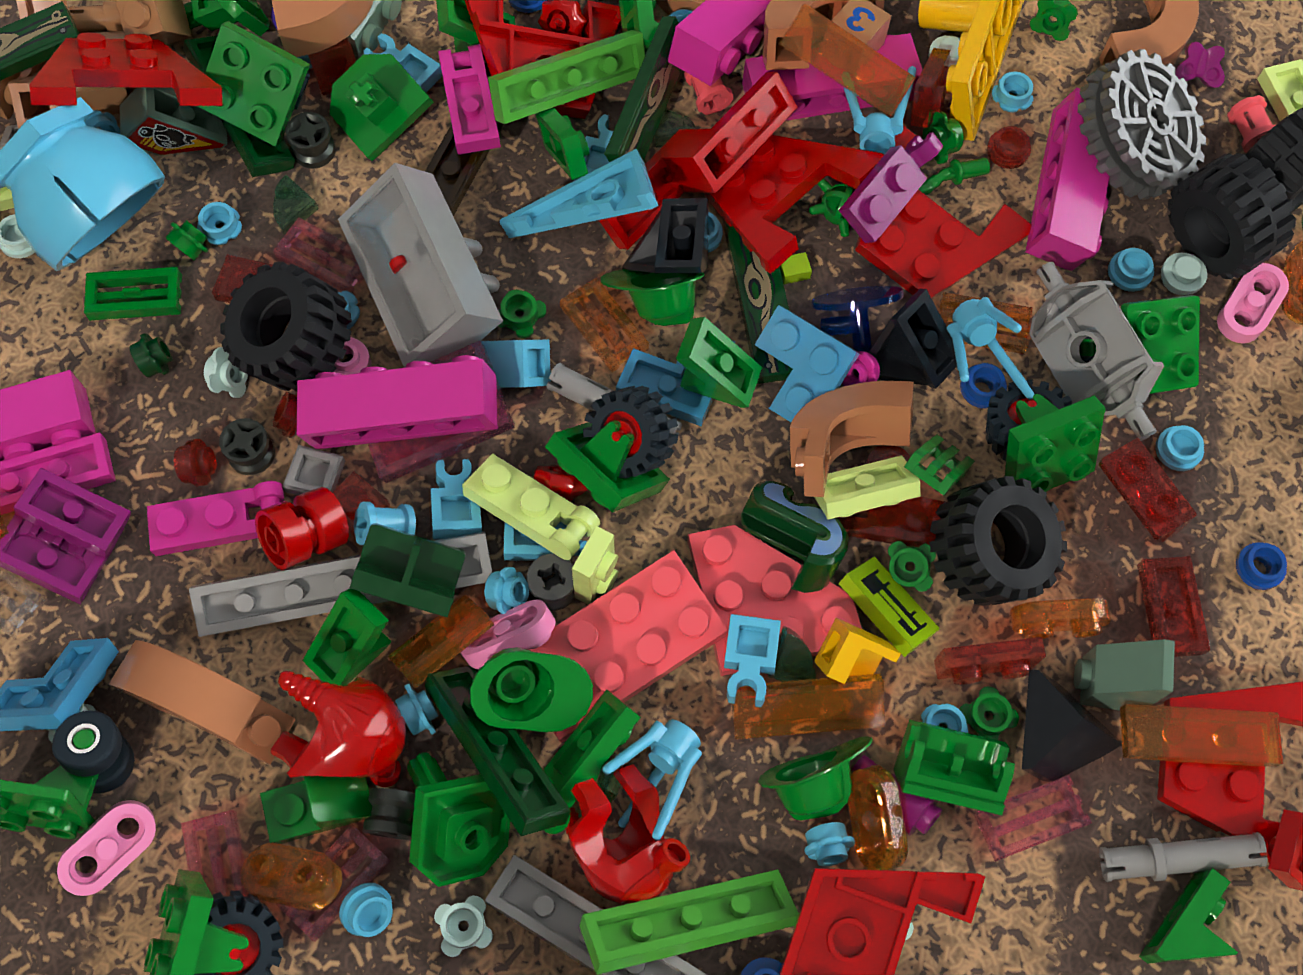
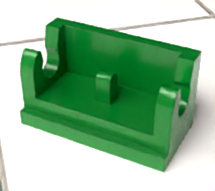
[893,719,1015,815]

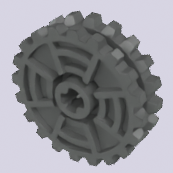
[1078,49,1206,200]

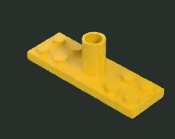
[918,0,1024,141]

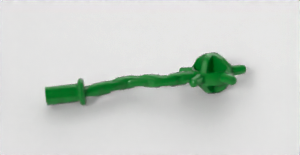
[809,157,990,237]

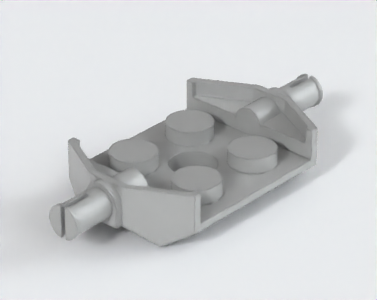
[1029,262,1164,441]

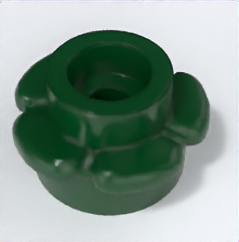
[130,333,173,378]

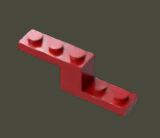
[599,72,798,250]

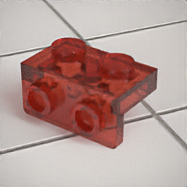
[1099,437,1197,542]

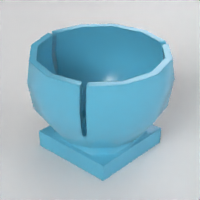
[0,97,165,271]

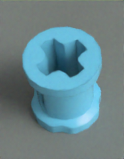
[354,501,416,545]

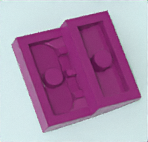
[0,468,131,605]

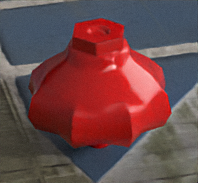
[538,0,587,37]
[533,465,588,502]

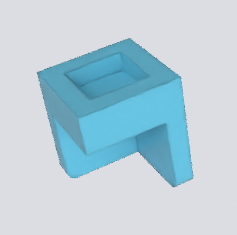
[477,339,551,388]

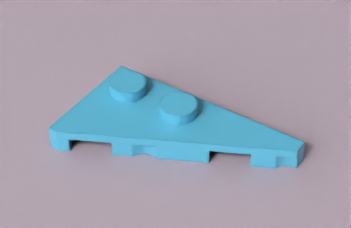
[500,149,658,238]

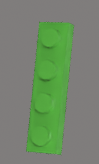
[488,30,645,124]
[579,870,799,975]

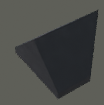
[622,198,708,273]
[854,288,957,389]
[1022,670,1123,782]

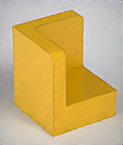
[814,618,901,685]

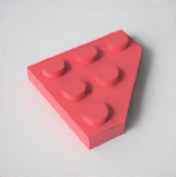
[687,525,862,676]

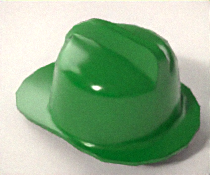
[601,269,705,326]
[470,647,593,732]
[758,736,873,820]

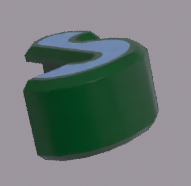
[740,481,849,593]

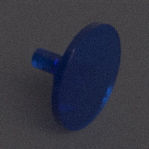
[811,286,904,352]

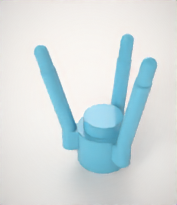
[841,66,917,154]
[947,297,1035,400]
[602,719,702,840]

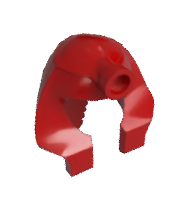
[271,671,406,787]
[565,764,690,905]

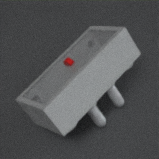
[338,163,503,368]

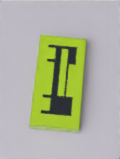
[838,556,940,658]

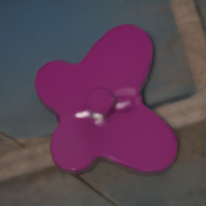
[1175,42,1225,88]

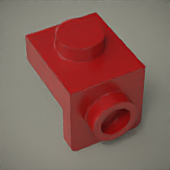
[1267,809,1303,891]

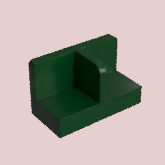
[349,523,466,618]

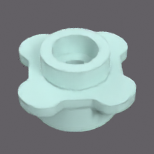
[204,347,248,398]
[434,895,493,957]

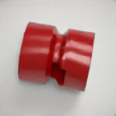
[255,487,349,570]

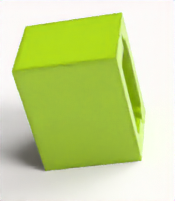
[780,252,812,284]

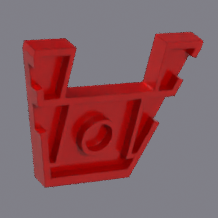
[464,0,621,119]
[29,33,222,106]
[855,125,1032,299]
[704,135,885,274]
[1157,682,1303,857]
[779,868,986,975]

